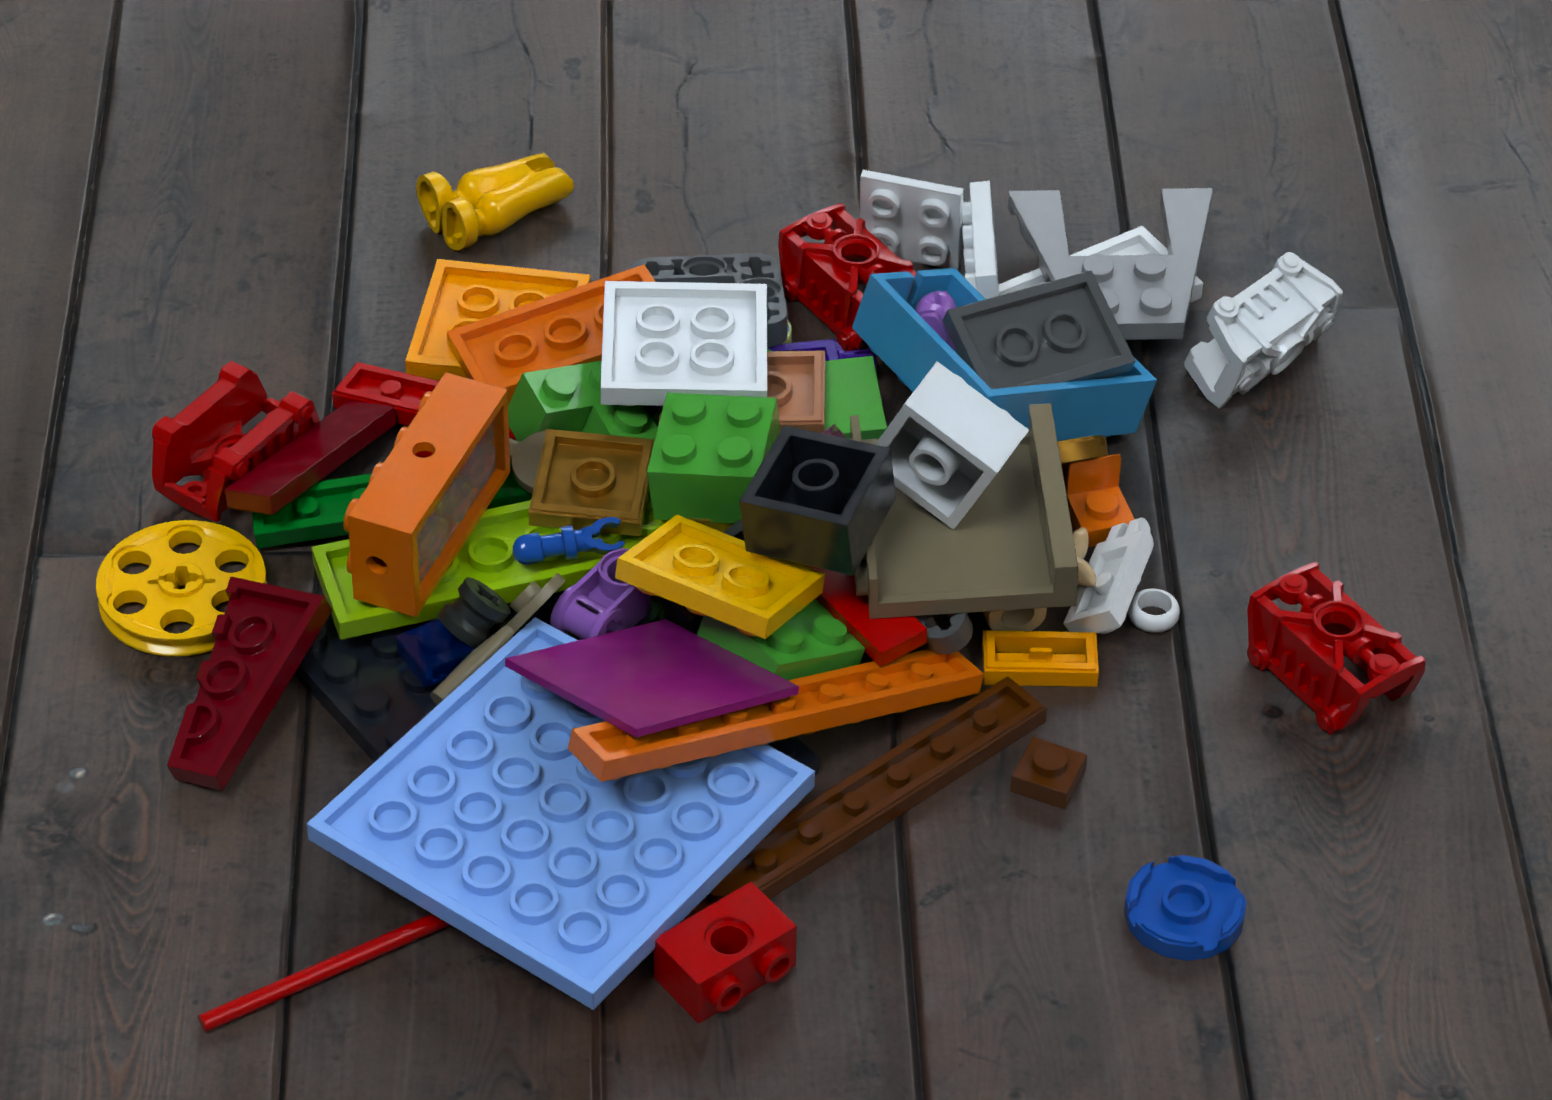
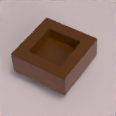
[1010,737,1088,810]

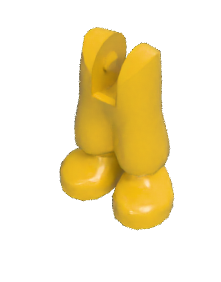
[416,153,574,250]

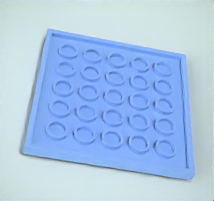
[307,617,815,1010]

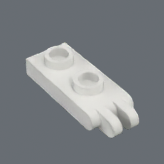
[1063,517,1154,634]

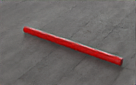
[198,914,450,1032]

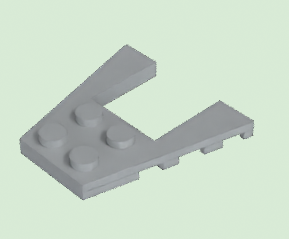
[1008,188,1213,340]

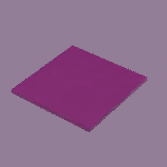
[505,619,799,737]

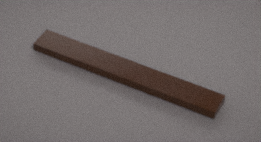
[680,676,1047,923]

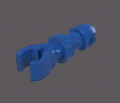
[513,517,625,564]

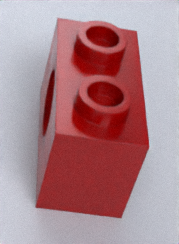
[654,882,797,1024]

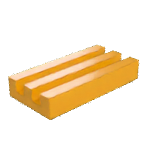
[982,630,1099,687]

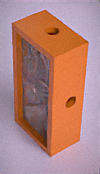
[343,372,510,617]

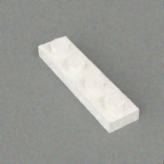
[962,181,999,299]

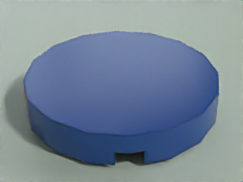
[1124,855,1247,961]

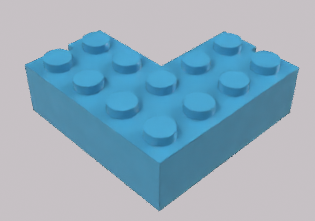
[852,268,1157,441]

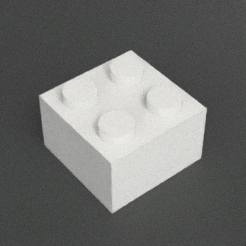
[875,362,1029,530]

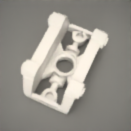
[1184,252,1343,409]

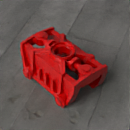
[778,203,916,351]
[152,361,320,522]
[1247,562,1426,735]

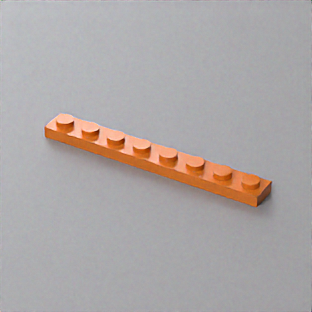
[568,649,984,782]

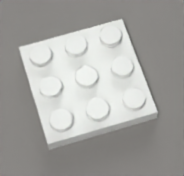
[601,281,767,406]

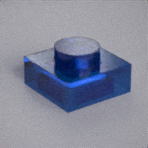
[396,618,474,687]

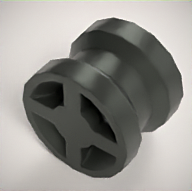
[437,577,511,648]

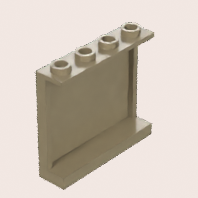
[850,403,1078,619]

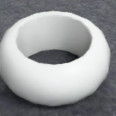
[1128,588,1180,633]

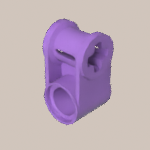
[550,548,651,639]

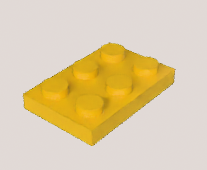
[615,515,825,639]

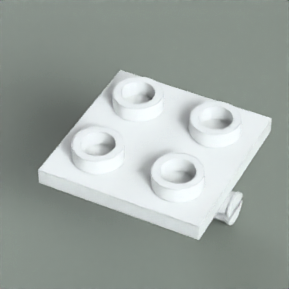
[860,170,964,271]

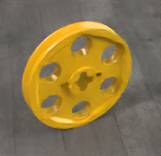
[96,520,267,657]

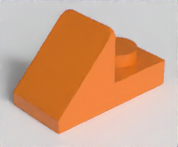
[1061,454,1134,547]

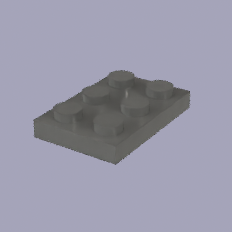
[942,270,1136,389]

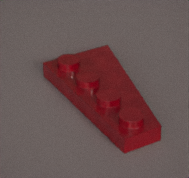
[167,577,332,791]

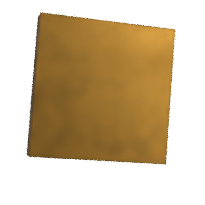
[528,429,655,536]

